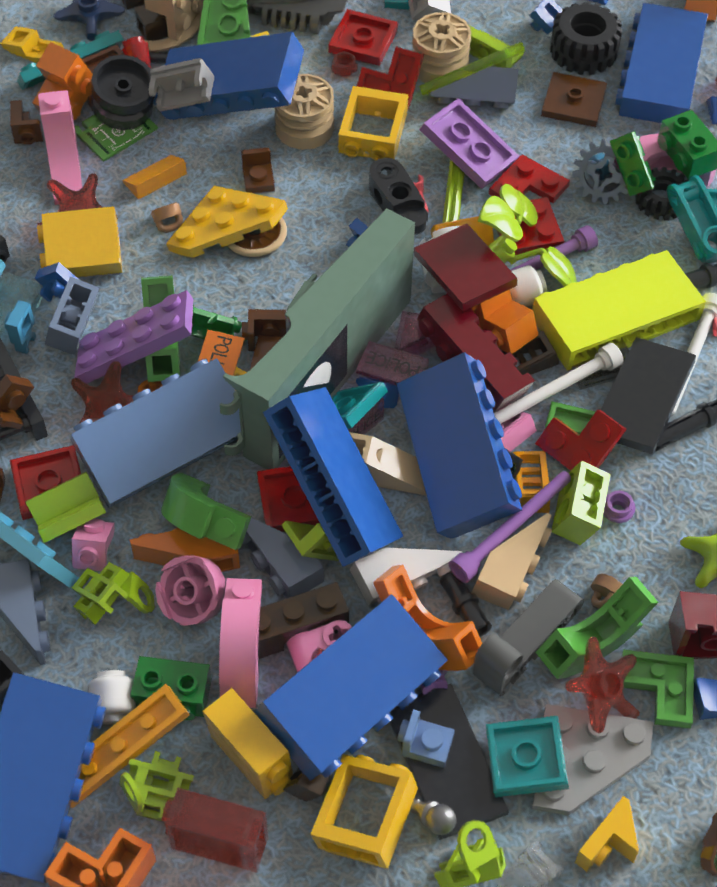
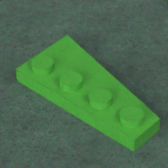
[197,0,251,45]

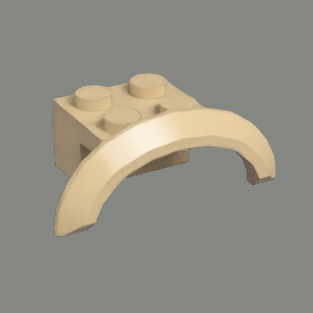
[144,0,204,52]

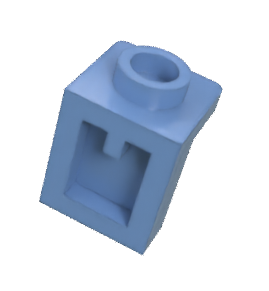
[398,710,455,768]

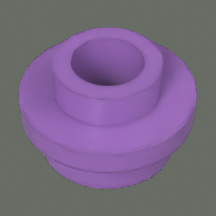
[603,491,635,523]

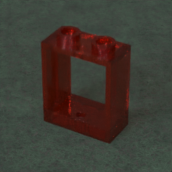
[162,788,268,873]

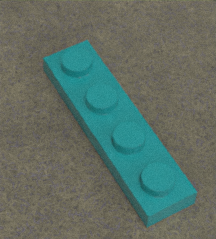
[17,30,124,90]

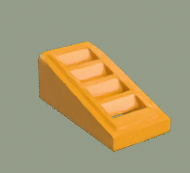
[513,451,550,513]

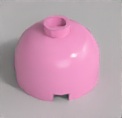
[155,555,226,626]

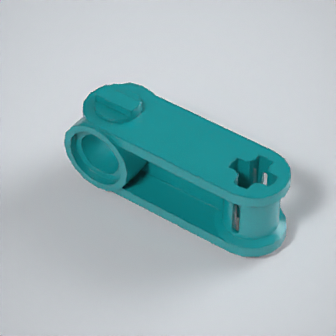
[667,175,717,263]

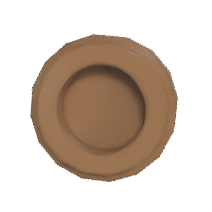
[151,202,183,233]
[591,574,622,609]

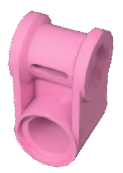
[287,620,352,673]

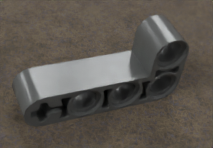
[473,579,584,696]

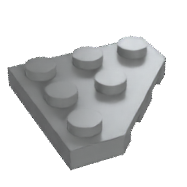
[532,704,653,816]

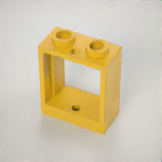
[338,86,408,161]
[310,754,418,869]

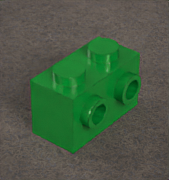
[657,109,717,180]
[131,656,212,720]

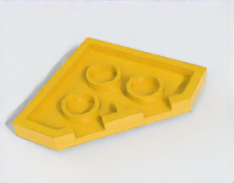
[166,186,288,258]

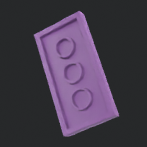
[74,290,194,386]

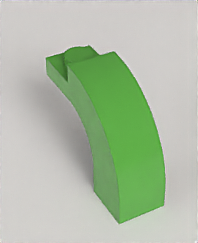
[141,275,180,382]
[161,473,252,550]
[535,576,659,679]

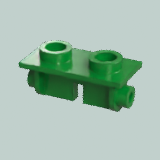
[609,131,656,196]
[190,305,242,340]

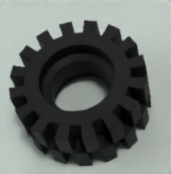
[635,167,689,221]

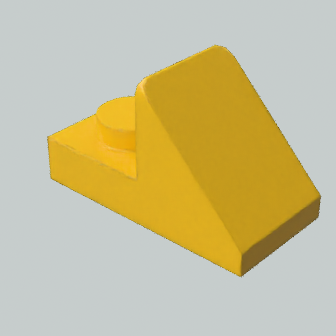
[575,796,639,872]

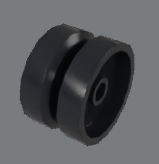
[91,55,154,130]

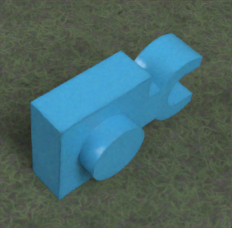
[4,300,36,354]

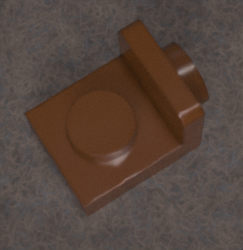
[10,100,43,145]
[241,147,275,193]
[242,309,287,351]
[0,374,34,429]

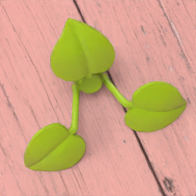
[478,184,577,287]

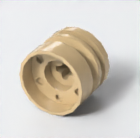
[412,12,471,86]
[275,74,334,150]

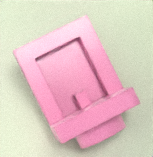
[72,518,114,571]

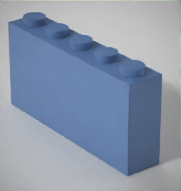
[70,358,241,508]

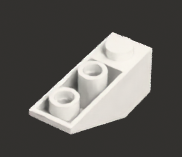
[350,548,462,605]

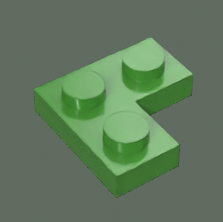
[620,649,694,729]

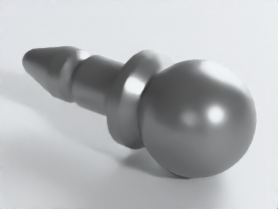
[410,798,456,835]

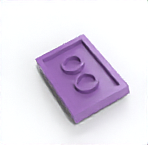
[420,98,520,189]

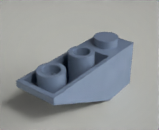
[431,66,518,109]
[242,518,324,598]
[0,559,51,665]

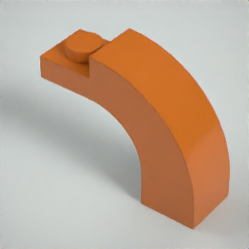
[373,564,482,671]

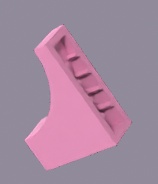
[38,90,84,205]

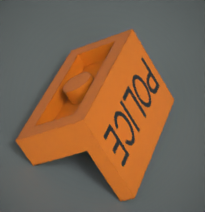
[197,330,245,376]

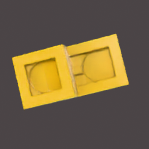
[0,26,64,63]

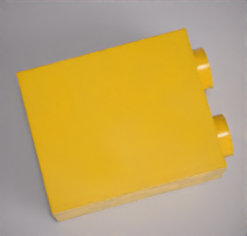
[37,206,123,277]
[203,688,293,799]

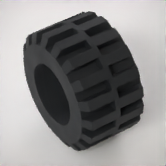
[550,2,622,75]

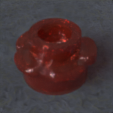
[331,52,358,77]

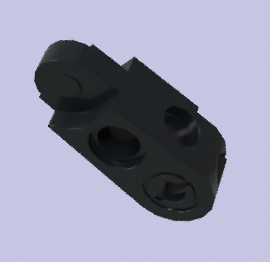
[369,158,428,235]

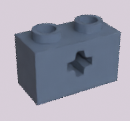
[45,276,100,355]

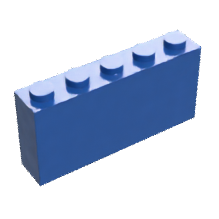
[615,2,708,123]
[153,31,305,120]
[396,352,522,539]
[263,387,404,567]
[253,594,448,781]
[0,672,106,884]

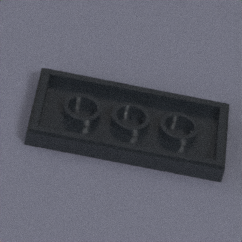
[601,337,696,455]
[389,683,509,840]

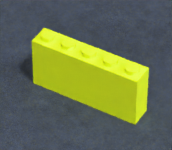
[532,250,706,371]

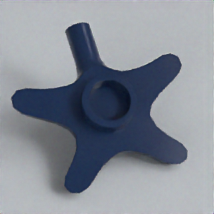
[54,0,125,41]

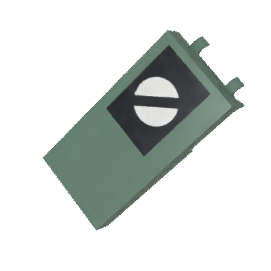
[219,208,415,470]

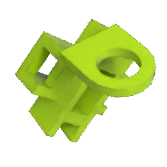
[72,562,155,625]
[119,751,194,822]
[434,820,506,887]

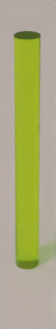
[419,41,525,96]

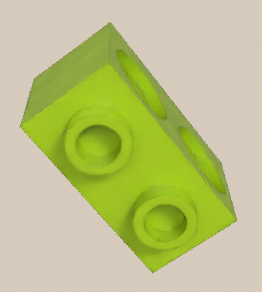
[552,461,610,545]

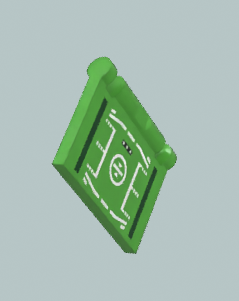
[75,114,158,162]

